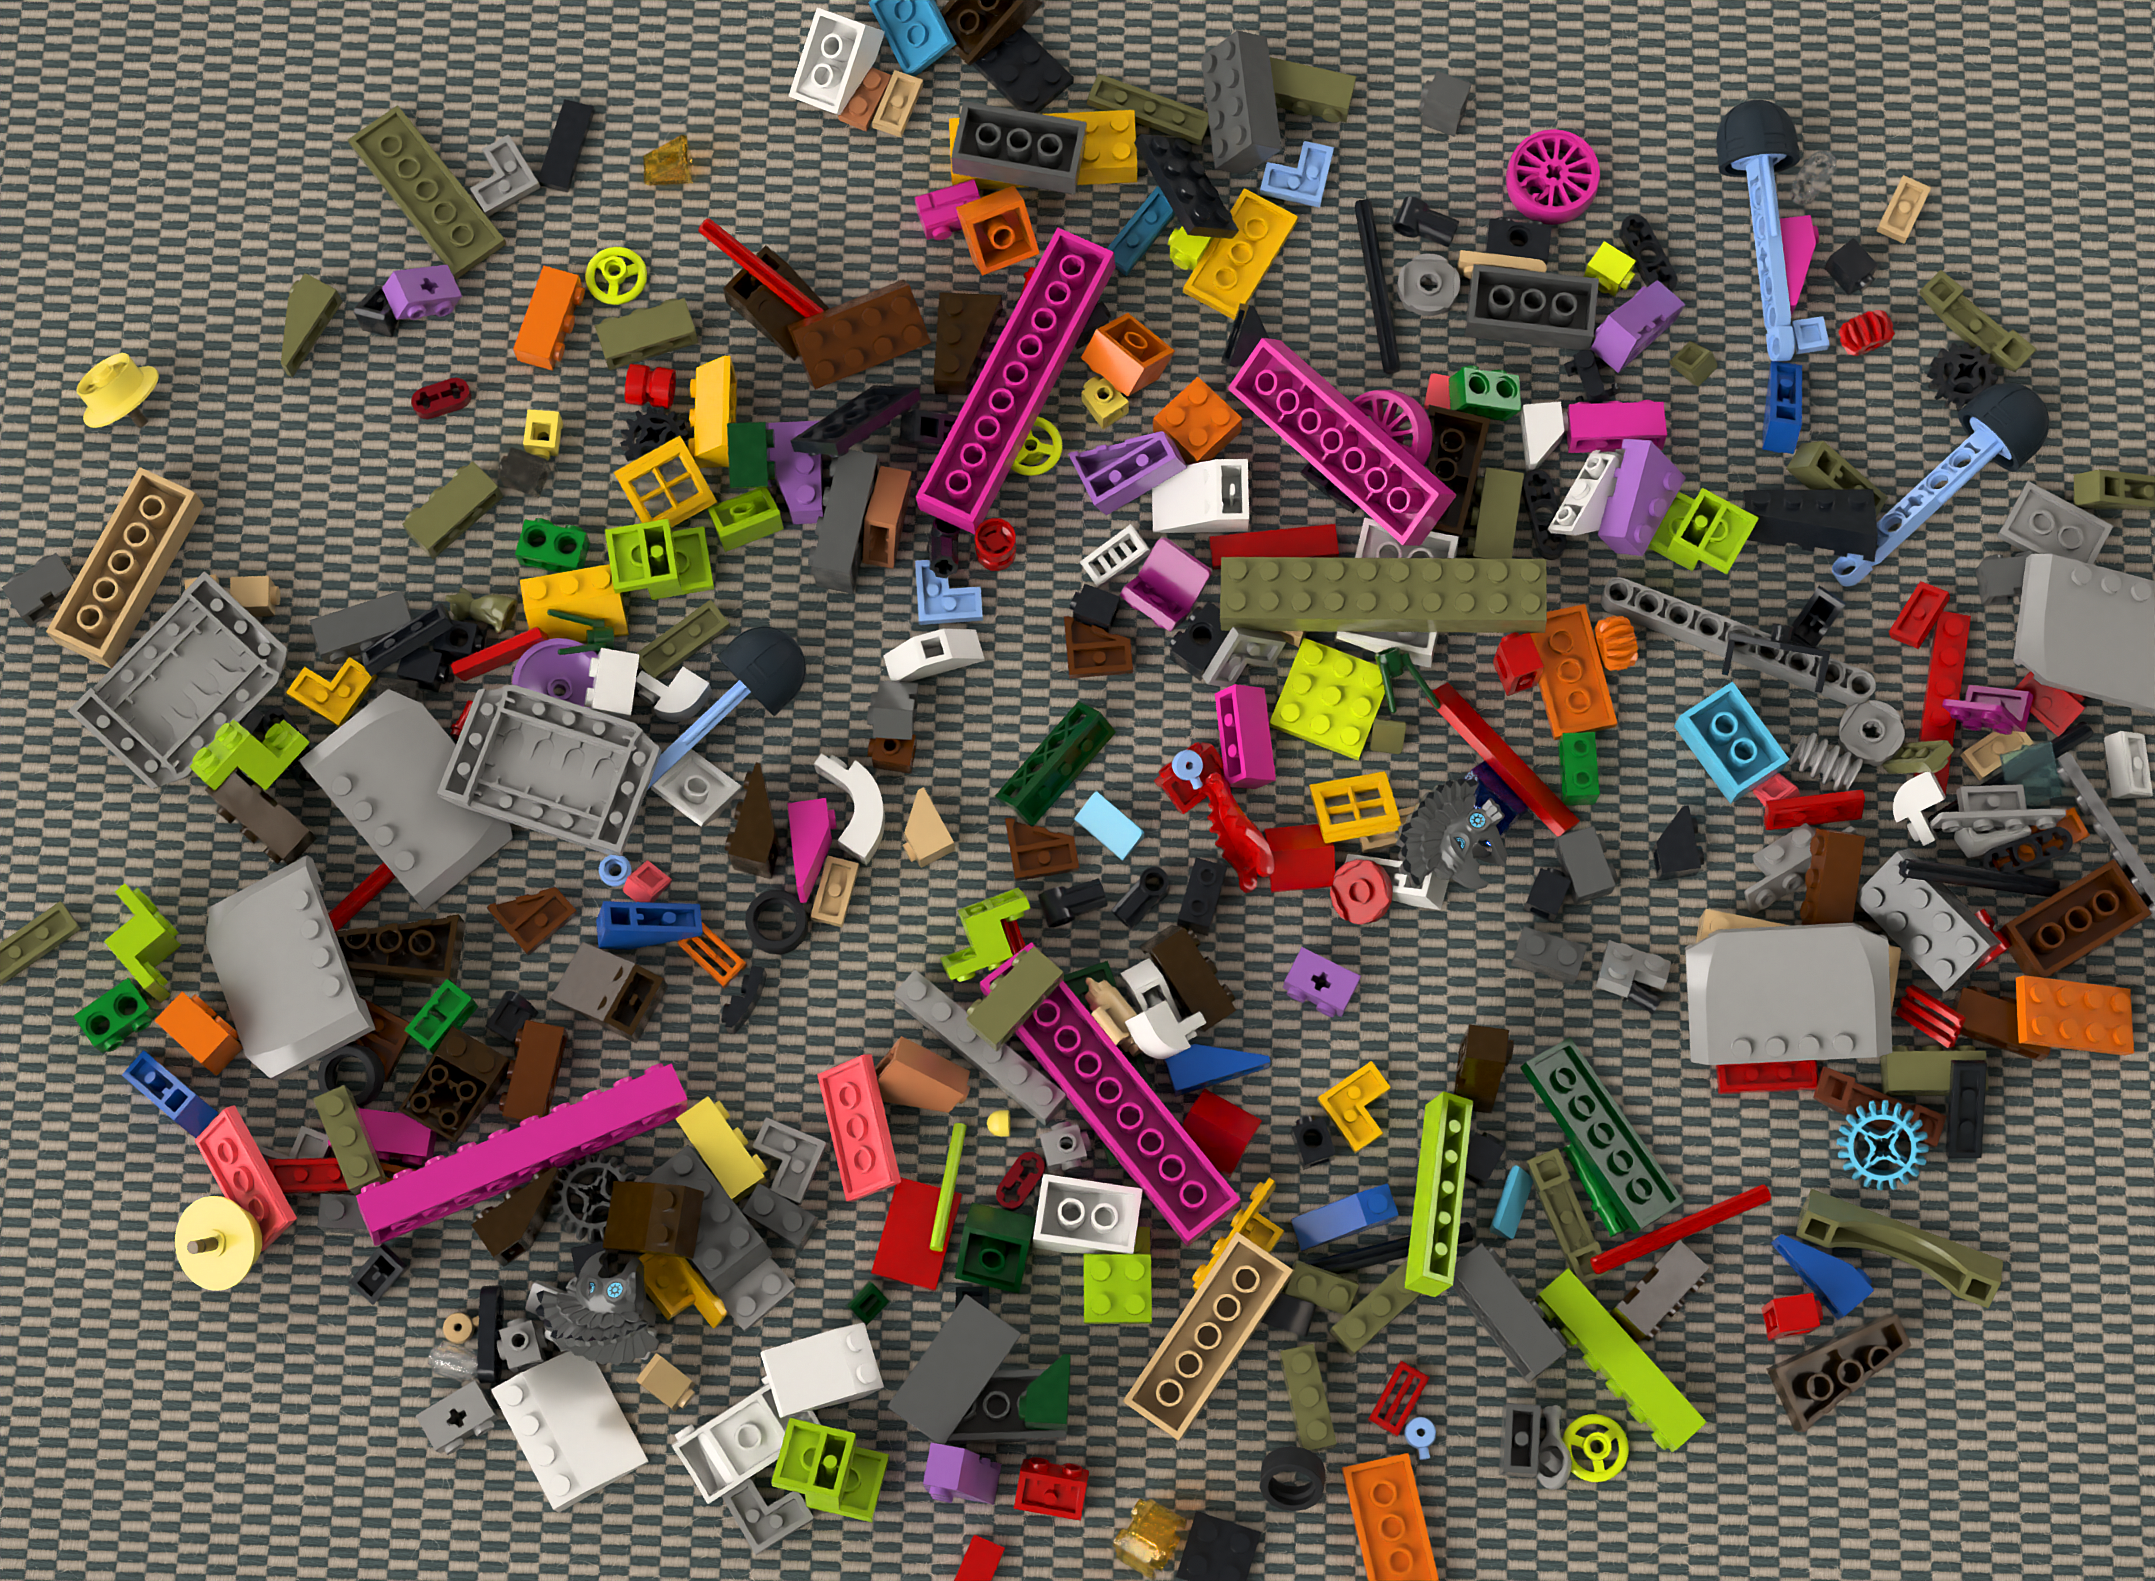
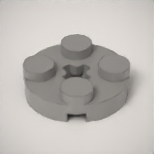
[1397,254,1460,316]
[1838,700,1905,766]

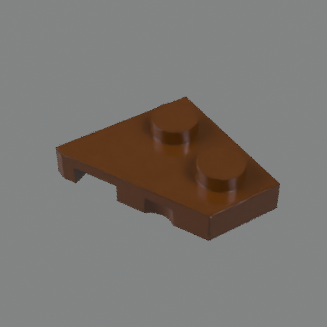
[1064,616,1133,679]
[1005,818,1079,881]
[486,887,578,956]
[355,996,411,1082]

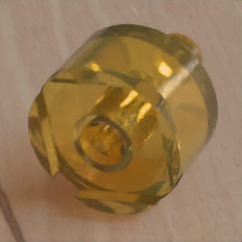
[1113,1498,1187,1580]

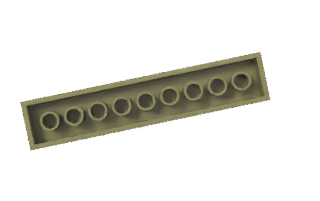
[1220,557,1547,633]

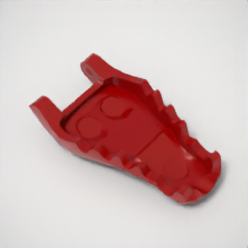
[1198,772,1275,893]

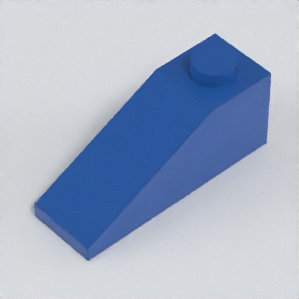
[1762,361,1802,454]
[596,901,703,950]
[1163,1044,1270,1097]
[122,1050,218,1138]
[1291,1183,1399,1252]
[1771,1234,1874,1320]

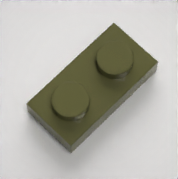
[1283,1260,1359,1315]

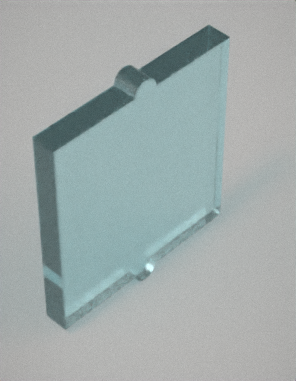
[1999,741,2062,806]

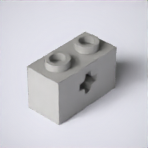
[416,1380,499,1455]

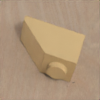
[902,787,955,868]
[635,1353,696,1411]

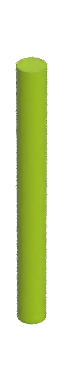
[930,1123,967,1251]

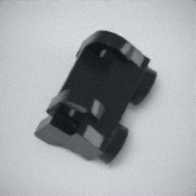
[1564,349,1621,404]

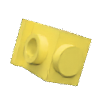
[1081,376,1129,429]
[523,409,563,461]

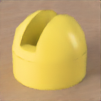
[987,1110,1011,1137]

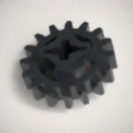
[1927,342,1998,411]
[620,406,690,475]

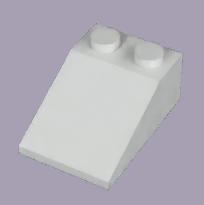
[789,8,885,115]
[1033,1174,1143,1254]
[761,1323,884,1418]

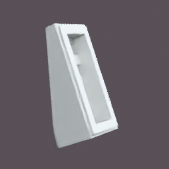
[1080,524,1151,588]
[1954,825,2032,858]

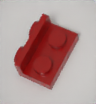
[2013,671,2087,737]
[1154,742,1225,814]
[1014,1457,1089,1521]

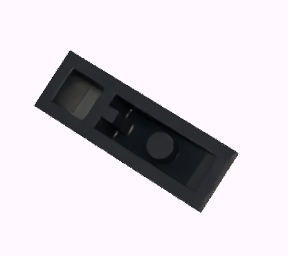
[899,409,958,451]

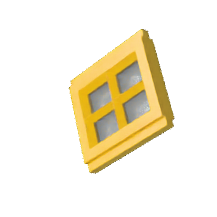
[613,435,717,528]
[1309,771,1401,844]

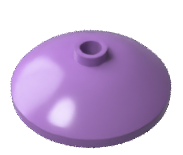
[512,638,598,709]

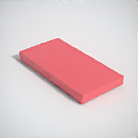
[817,1054,901,1202]
[195,1105,297,1251]

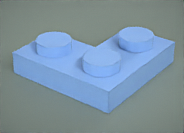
[1260,141,1334,208]
[915,560,983,625]

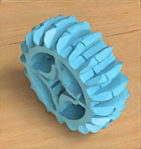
[1837,1100,1929,1190]

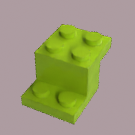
[1648,488,1759,574]
[605,519,715,600]
[190,719,310,791]
[104,883,181,1003]
[940,887,1031,982]
[1083,1227,1152,1324]
[771,1418,889,1522]

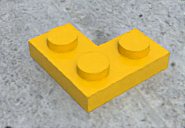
[286,657,377,728]
[1317,1061,1391,1154]

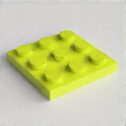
[1269,638,1385,761]

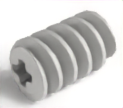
[1787,732,1863,791]

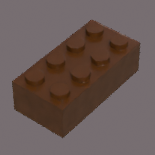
[787,280,931,390]
[1999,859,2152,978]

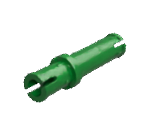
[1562,1143,1630,1238]

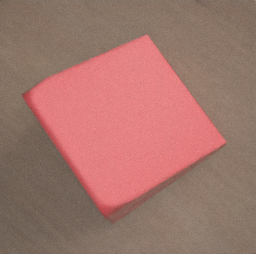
[1424,373,1450,410]
[1752,773,1801,806]
[623,860,672,903]

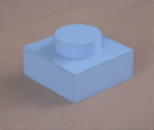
[1790,316,1830,354]

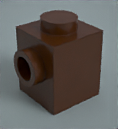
[867,734,917,774]

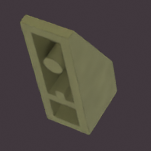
[281,273,342,378]
[1786,441,1888,517]
[2074,469,2155,510]

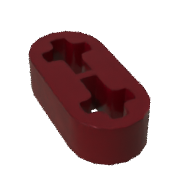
[411,377,472,419]
[996,1152,1045,1211]

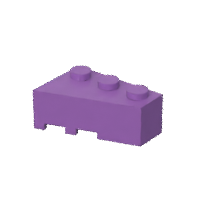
[1590,280,1685,373]
[769,421,825,524]
[1068,431,1187,515]
[1598,439,1686,556]
[923,1443,1002,1505]

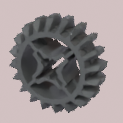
[552,1153,637,1243]

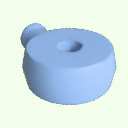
[1172,750,1203,789]
[1404,1417,1436,1460]

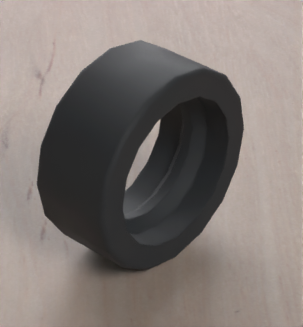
[745,890,808,955]
[317,1044,385,1106]
[1259,1446,1326,1511]

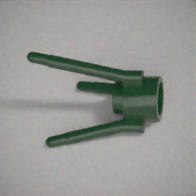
[547,609,614,655]
[1375,647,1441,713]

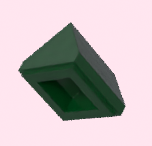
[845,1281,890,1326]

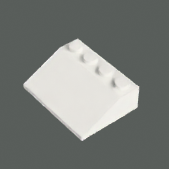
[1337,518,1459,668]
[491,1351,649,1513]

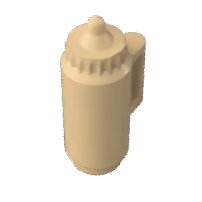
[1085,978,1143,1057]

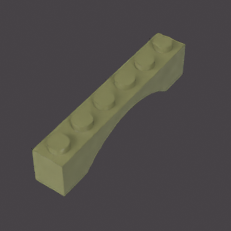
[1796,1189,2003,1308]

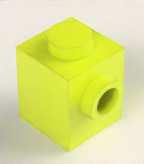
[1167,226,1214,270]
[1584,241,1636,297]

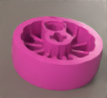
[1506,129,1600,225]
[1351,389,1432,466]

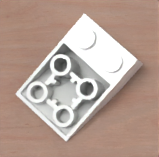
[1152,459,1249,533]

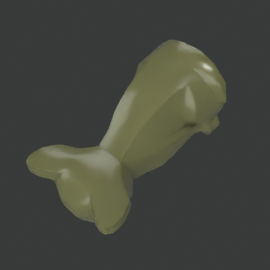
[445,588,518,634]

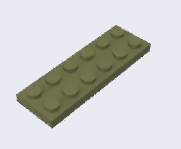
[347,105,506,279]

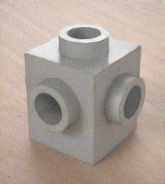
[1039,1122,1092,1172]
[497,1318,548,1373]

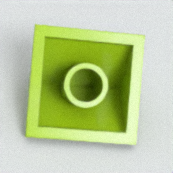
[707,488,784,552]

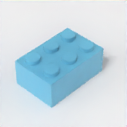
[1674,681,1790,804]

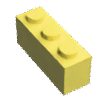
[676,1096,768,1204]

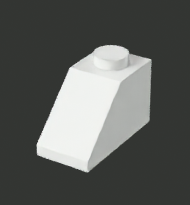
[1520,402,1569,473]
[1121,958,1182,1022]

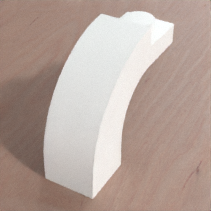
[814,753,885,866]

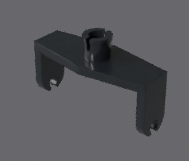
[1722,623,1831,693]

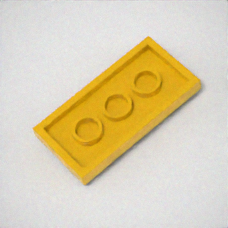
[1183,188,1298,320]

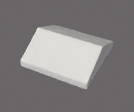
[651,749,742,827]

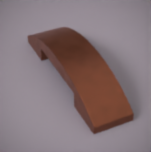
[1813,1067,1947,1148]

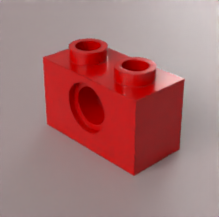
[1493,632,1544,696]
[1761,1292,1823,1341]

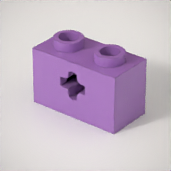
[382,265,462,320]
[1283,947,1361,1017]

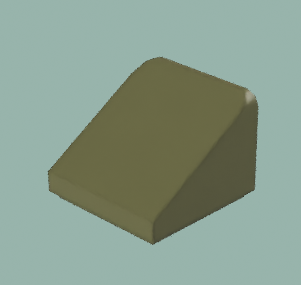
[1669,341,1717,387]
[1370,719,1407,754]

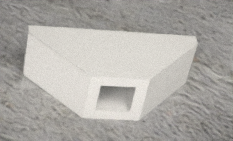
[1548,453,1618,536]
[883,628,985,682]

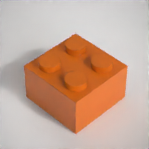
[956,185,1040,276]
[1081,313,1175,396]
[1153,377,1243,465]
[154,991,243,1076]

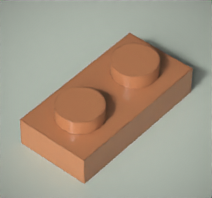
[838,67,892,132]

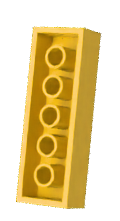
[949,110,1137,190]

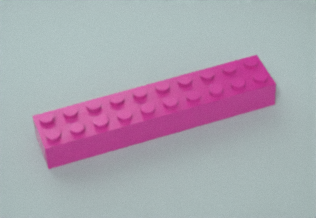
[916,227,1116,535]
[980,942,1241,1247]
[356,1063,688,1246]

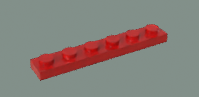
[1913,611,1971,801]

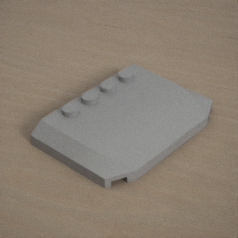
[2013,554,2155,714]
[68,571,289,789]
[437,685,662,856]
[298,689,513,911]
[206,855,375,1081]
[1685,923,1892,1065]

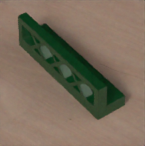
[995,701,1116,826]

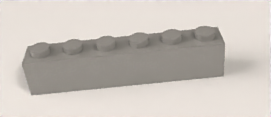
[893,969,1067,1126]

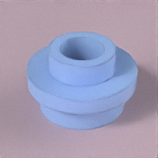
[599,855,632,887]

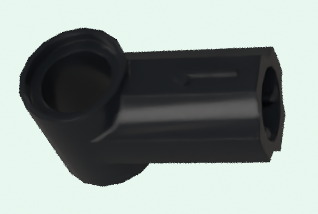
[1392,196,1459,248]
[927,518,961,579]
[1111,867,1170,930]
[1038,878,1108,928]

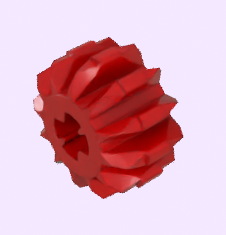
[1838,309,1895,356]

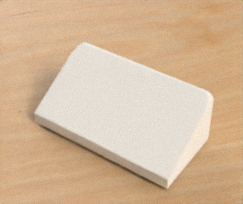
[2104,731,2153,799]

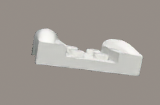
[672,1375,821,1504]

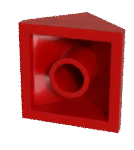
[1264,824,1335,893]
[1182,1088,1262,1178]

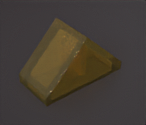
[643,135,692,185]

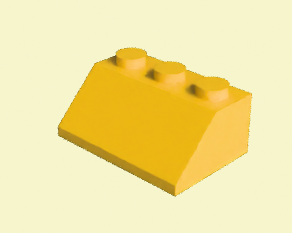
[688,356,737,468]
[520,564,629,643]

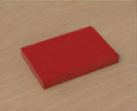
[871,1177,963,1292]

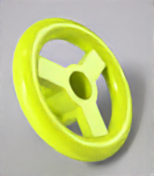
[585,247,647,305]
[1011,417,1063,476]
[1562,1414,1629,1482]

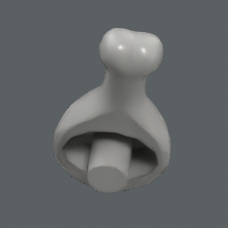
[1537,1405,1572,1490]

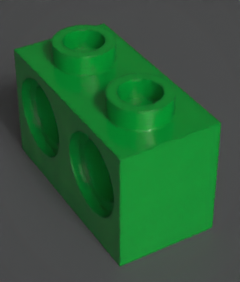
[1449,365,1521,421]
[515,518,590,573]
[1558,732,1600,806]
[73,978,157,1053]
[404,979,479,1055]

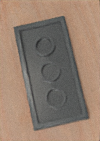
[887,1294,1022,1445]

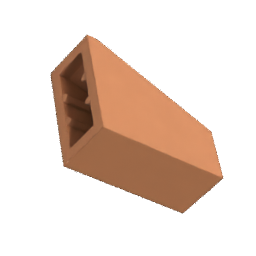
[863,466,912,569]
[875,1036,970,1113]

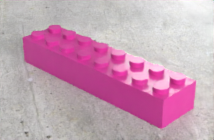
[1227,338,1456,546]

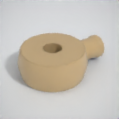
[443,1312,479,1344]

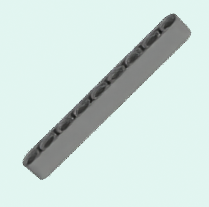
[1600,577,1876,706]

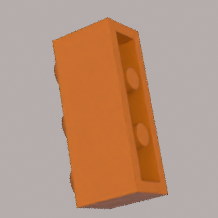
[513,265,585,371]

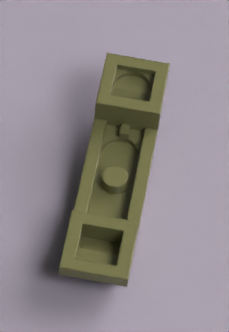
[1919,270,2037,372]
[1526,1148,1611,1284]

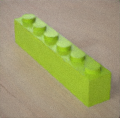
[1405,1091,1473,1297]
[1535,1268,1707,1452]

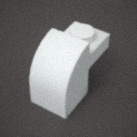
[636,667,713,722]
[1893,772,1946,846]
[1125,1000,1206,1059]

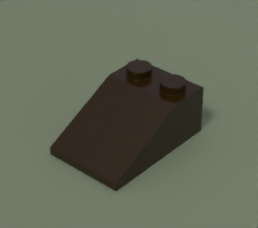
[940,0,1043,66]
[603,1181,704,1259]

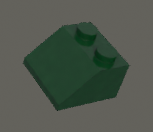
[727,422,776,490]
[954,1202,1036,1294]
[1019,1354,1071,1431]

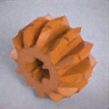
[1594,616,1638,671]

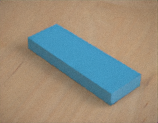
[1107,186,1176,276]

